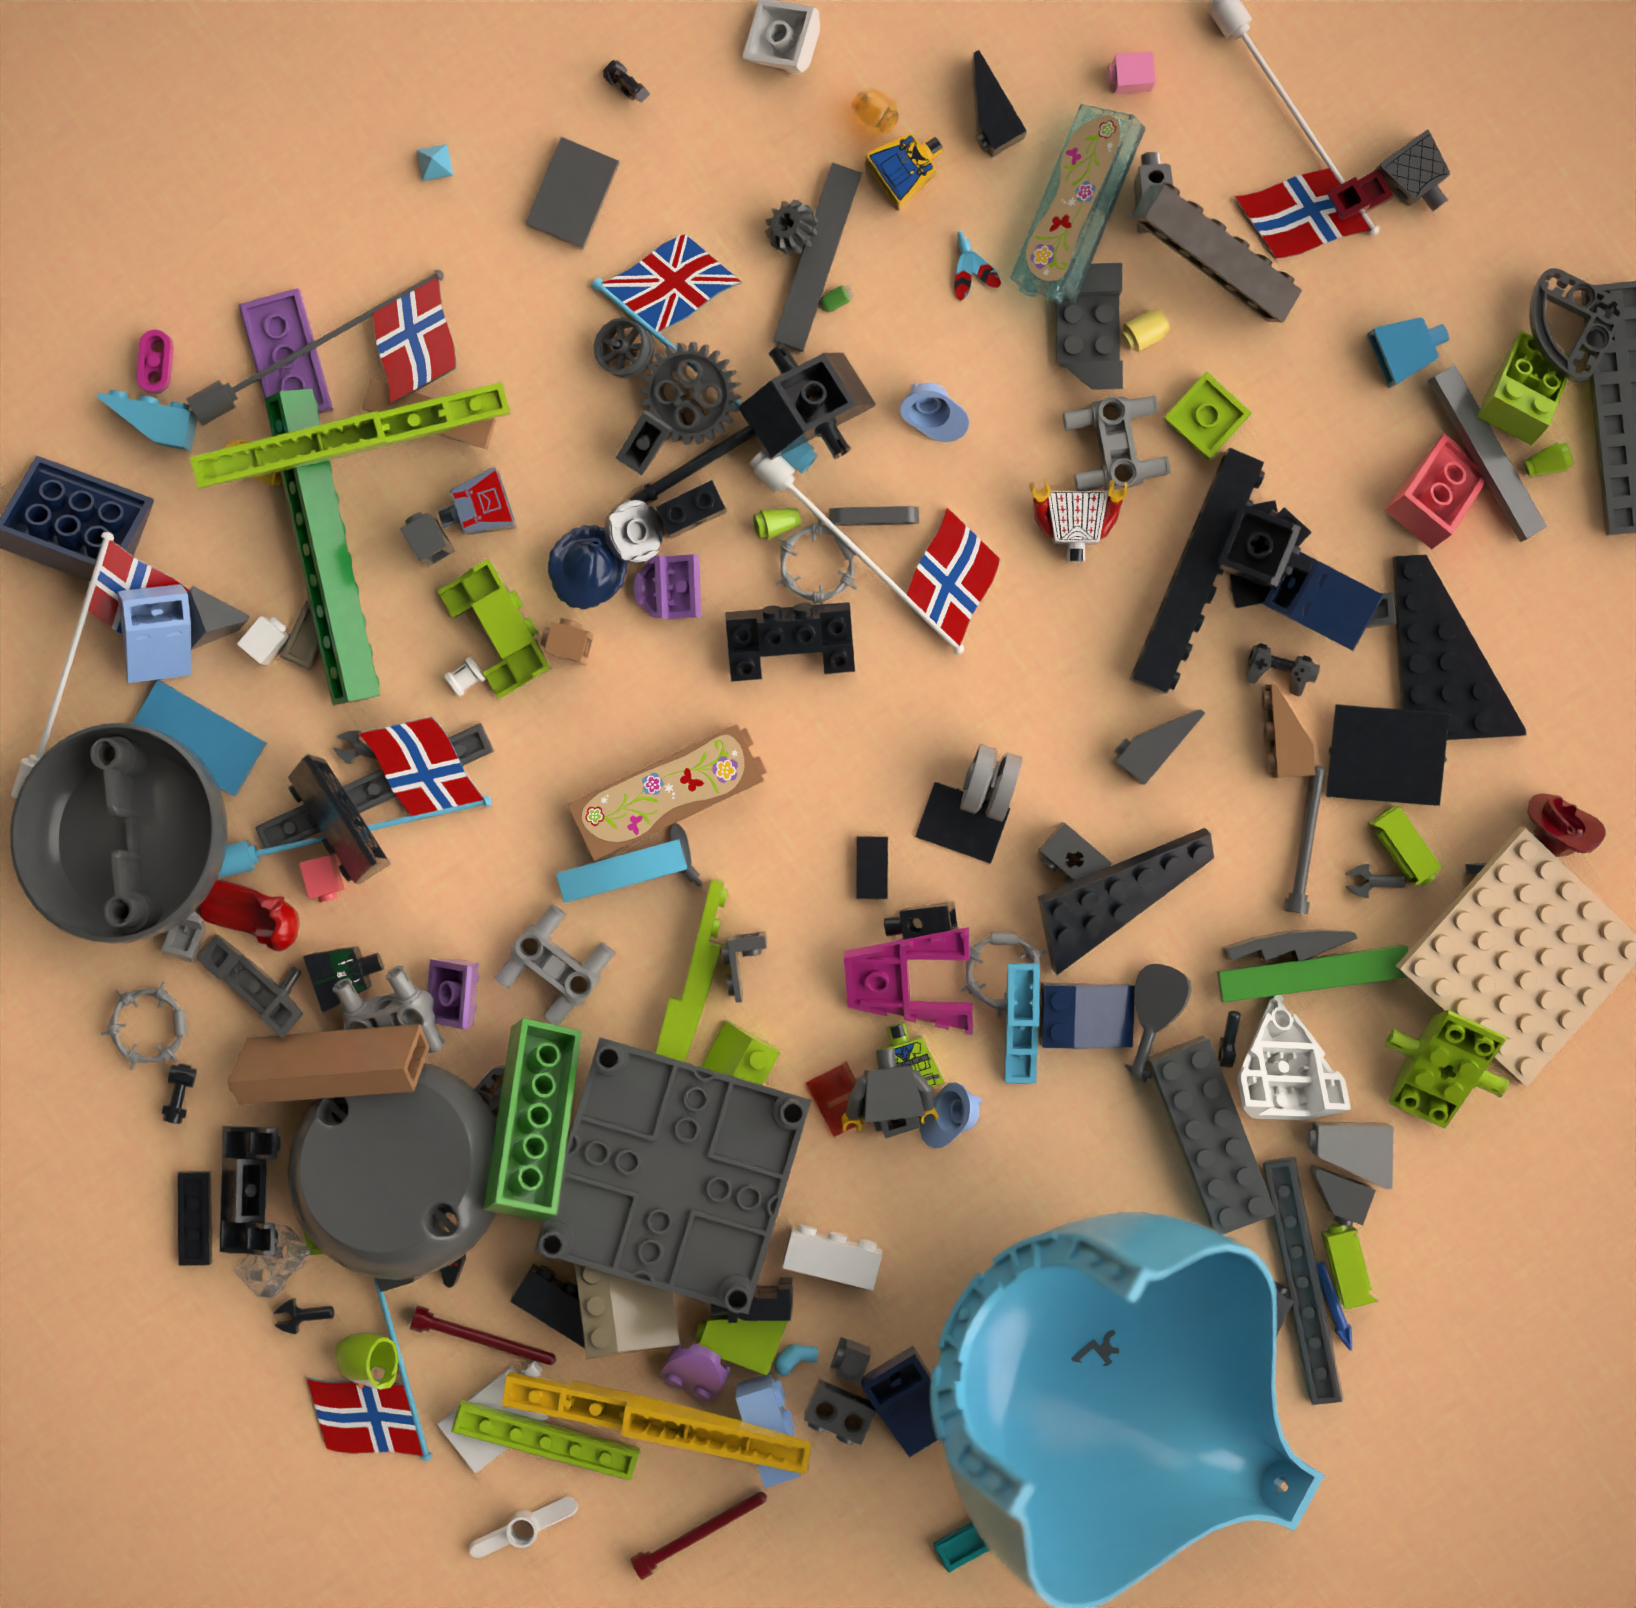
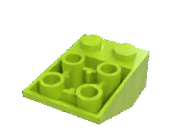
[1477,330,1574,446]

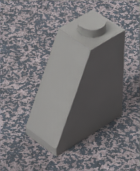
[1307,1122,1394,1189]

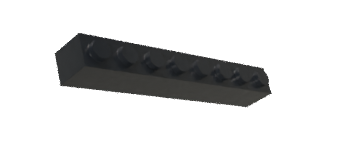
[1129,448,1265,694]

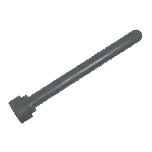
[1283,765,1324,914]

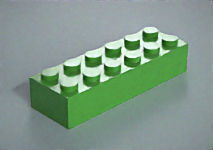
[484,1018,582,1222]

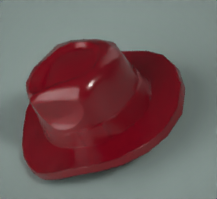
[1527,793,1606,857]

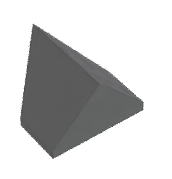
[187,586,249,650]

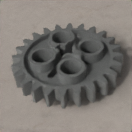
[640,342,741,445]

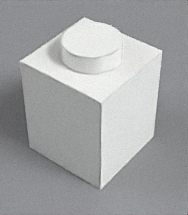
[237,615,289,666]

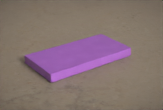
[238,288,334,414]

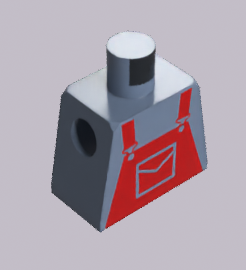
[438,468,517,535]

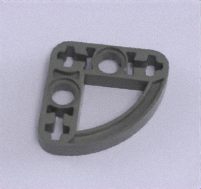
[1529,268,1625,383]

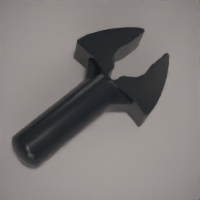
[1218,1010,1241,1068]
[273,1298,335,1334]

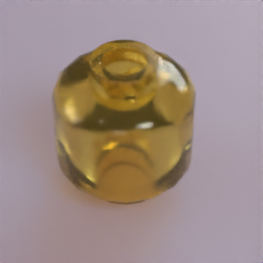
[852,88,899,136]

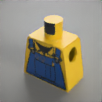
[865,133,944,210]

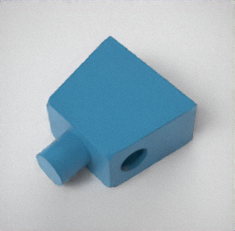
[1367,317,1449,388]

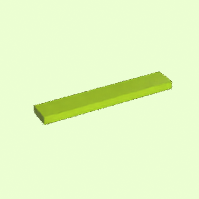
[451,1400,640,1481]

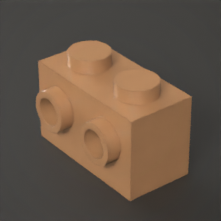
[541,618,594,664]

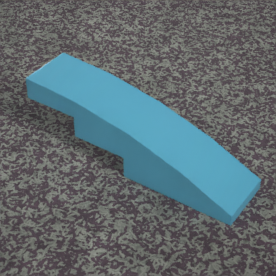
[555,839,687,903]
[1004,963,1040,1083]

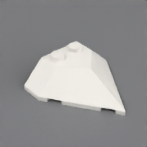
[1237,995,1351,1120]

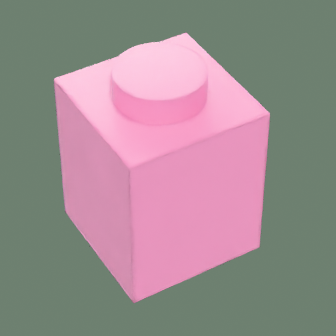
[1107,52,1155,94]

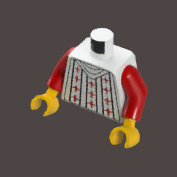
[1029,479,1128,563]

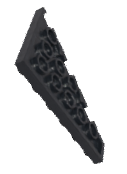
[1393,555,1527,740]

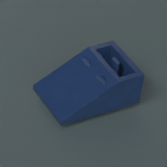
[1263,552,1384,651]
[861,1346,938,1457]

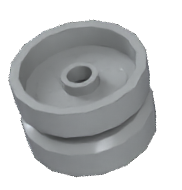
[960,744,1022,822]

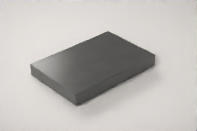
[526,137,619,249]

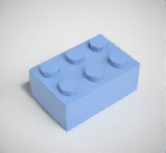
[735,1372,801,1489]

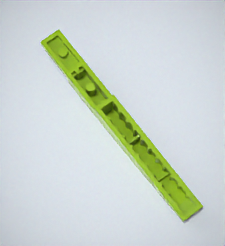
[189,382,511,489]
[656,879,728,1062]

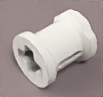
[444,656,486,696]

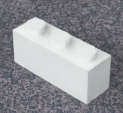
[783,1224,882,1291]

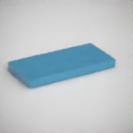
[132,680,267,796]

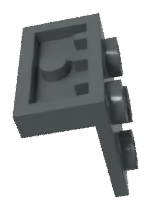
[722,931,768,1003]

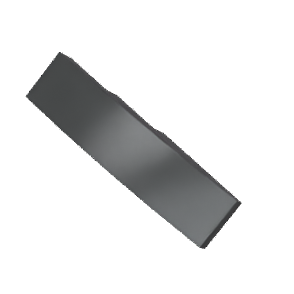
[1223,929,1358,961]

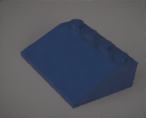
[0,456,154,581]

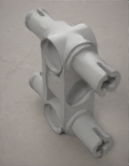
[1063,395,1170,491]
[495,904,615,1026]
[332,966,445,1053]

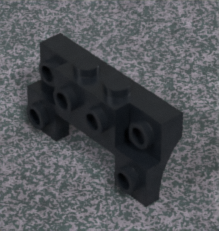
[725,602,855,682]
[219,1125,281,1256]

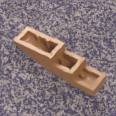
[362,379,496,450]

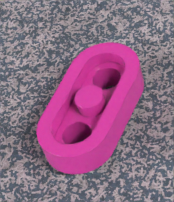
[137,329,174,394]

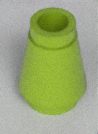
[1524,442,1574,478]
[753,508,801,540]

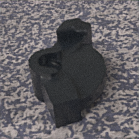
[603,60,650,103]

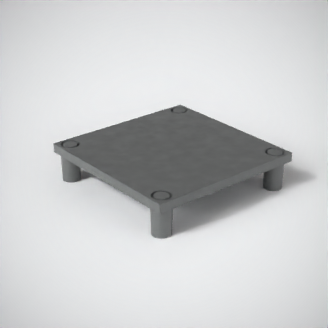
[535,1037,811,1314]

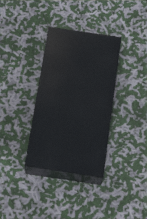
[856,836,888,899]

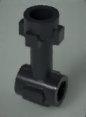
[162,1063,197,1124]

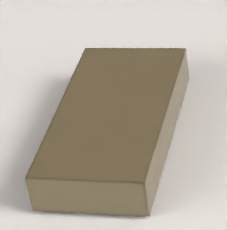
[280,601,320,670]

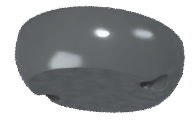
[10,723,228,944]
[288,1063,497,1280]

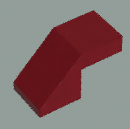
[1327,169,1394,221]

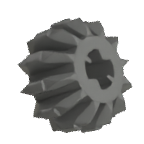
[765,199,819,255]

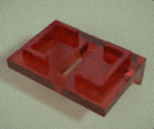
[805,1061,865,1137]

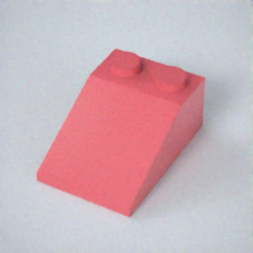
[1384,433,1486,550]

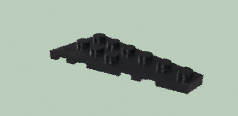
[1038,828,1214,975]

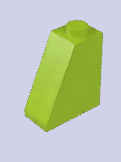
[694,1314,788,1376]

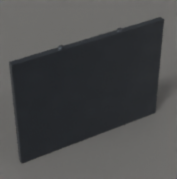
[915,782,1011,863]

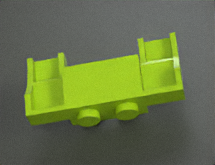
[437,559,552,700]

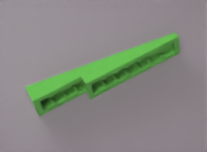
[1217,945,1409,1003]

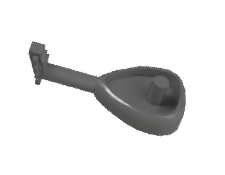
[1125,964,1192,1083]

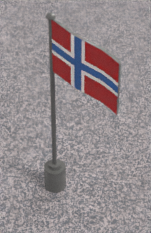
[186,270,456,426]

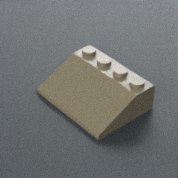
[574,1263,680,1359]

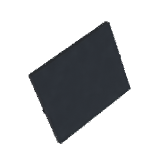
[1326,704,1450,806]

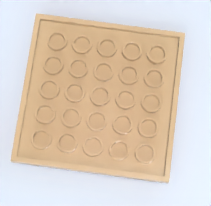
[1395,826,1636,1087]

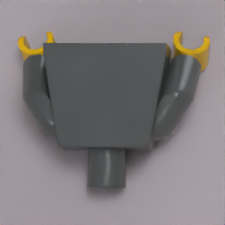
[842,1048,939,1132]

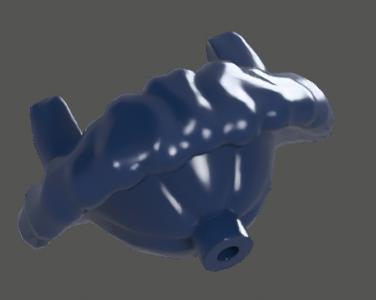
[548,525,628,610]

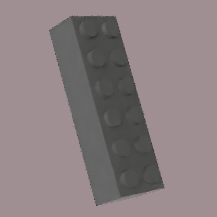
[1147,1035,1277,1235]

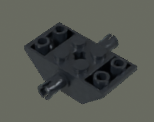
[738,343,876,460]

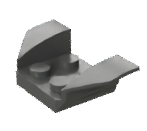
[1056,263,1123,390]

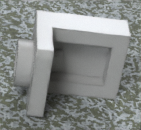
[161,912,206,963]

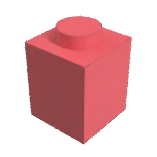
[299,854,345,903]

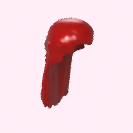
[199,880,300,951]

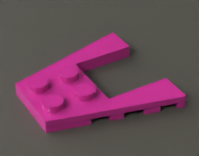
[844,928,974,1035]

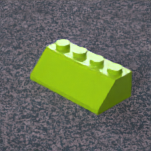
[701,1020,781,1085]

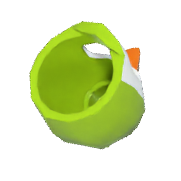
[334,1332,399,1389]

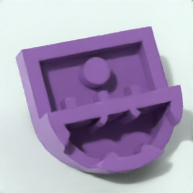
[634,554,702,619]
[658,1343,730,1404]

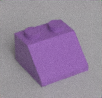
[427,959,479,1029]

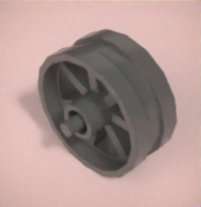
[594,318,654,379]

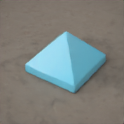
[416,144,453,181]

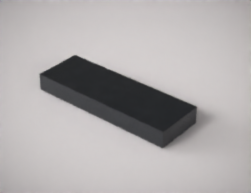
[177,1171,212,1266]

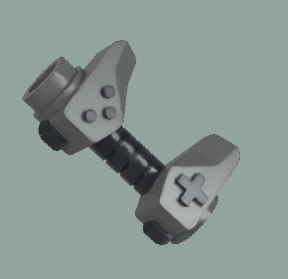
[1247,643,1320,697]

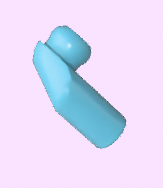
[775,1344,818,1376]

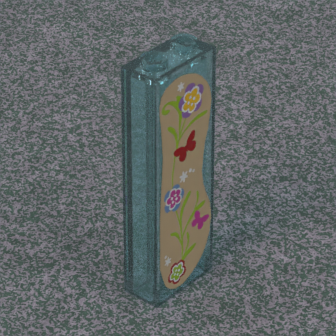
[1010,104,1146,304]

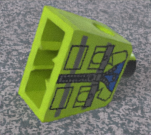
[880,1022,945,1087]

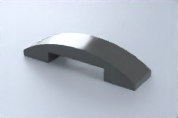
[197,935,304,1038]

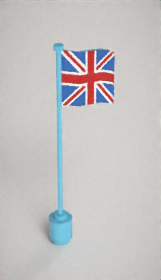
[591,234,818,474]

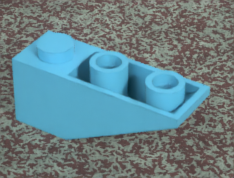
[97,390,197,451]

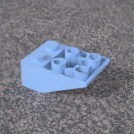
[117,584,191,683]

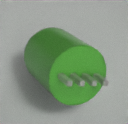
[821,284,854,312]

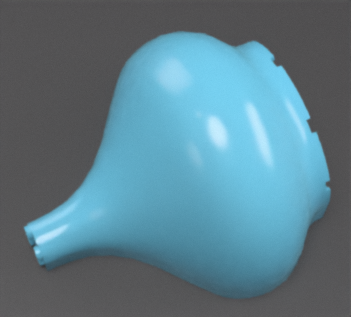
[931,1212,1325,1608]

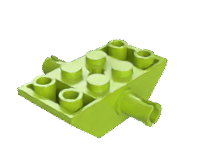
[1385,1010,1509,1129]

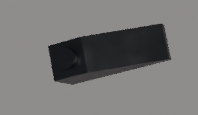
[972,50,1027,157]

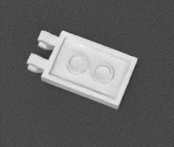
[437,1361,549,1473]

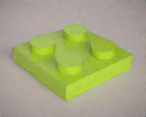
[1163,371,1252,461]

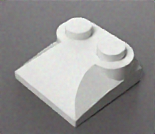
[742,0,820,75]

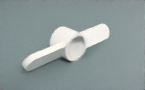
[469,1496,578,1558]

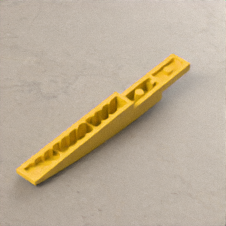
[502,1372,812,1475]

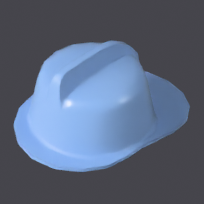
[900,382,969,442]
[920,1082,982,1148]

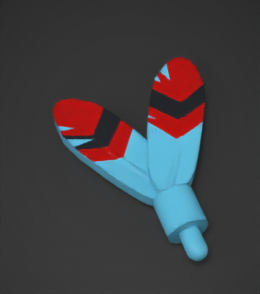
[954,231,1001,301]

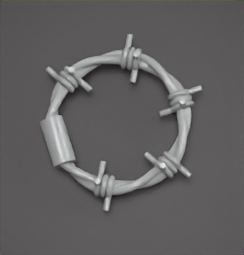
[775,518,857,605]
[960,932,1046,1018]
[101,982,187,1070]

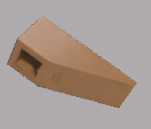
[1262,684,1315,778]

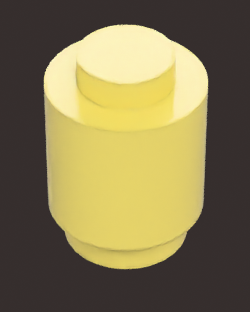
[1121,309,1170,352]

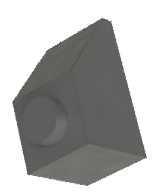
[616,410,672,476]
[1309,1164,1376,1227]

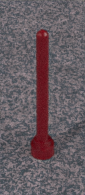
[410,1305,556,1365]
[630,1492,767,1580]

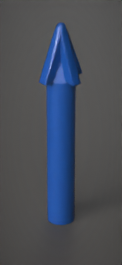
[1317,1261,1353,1351]

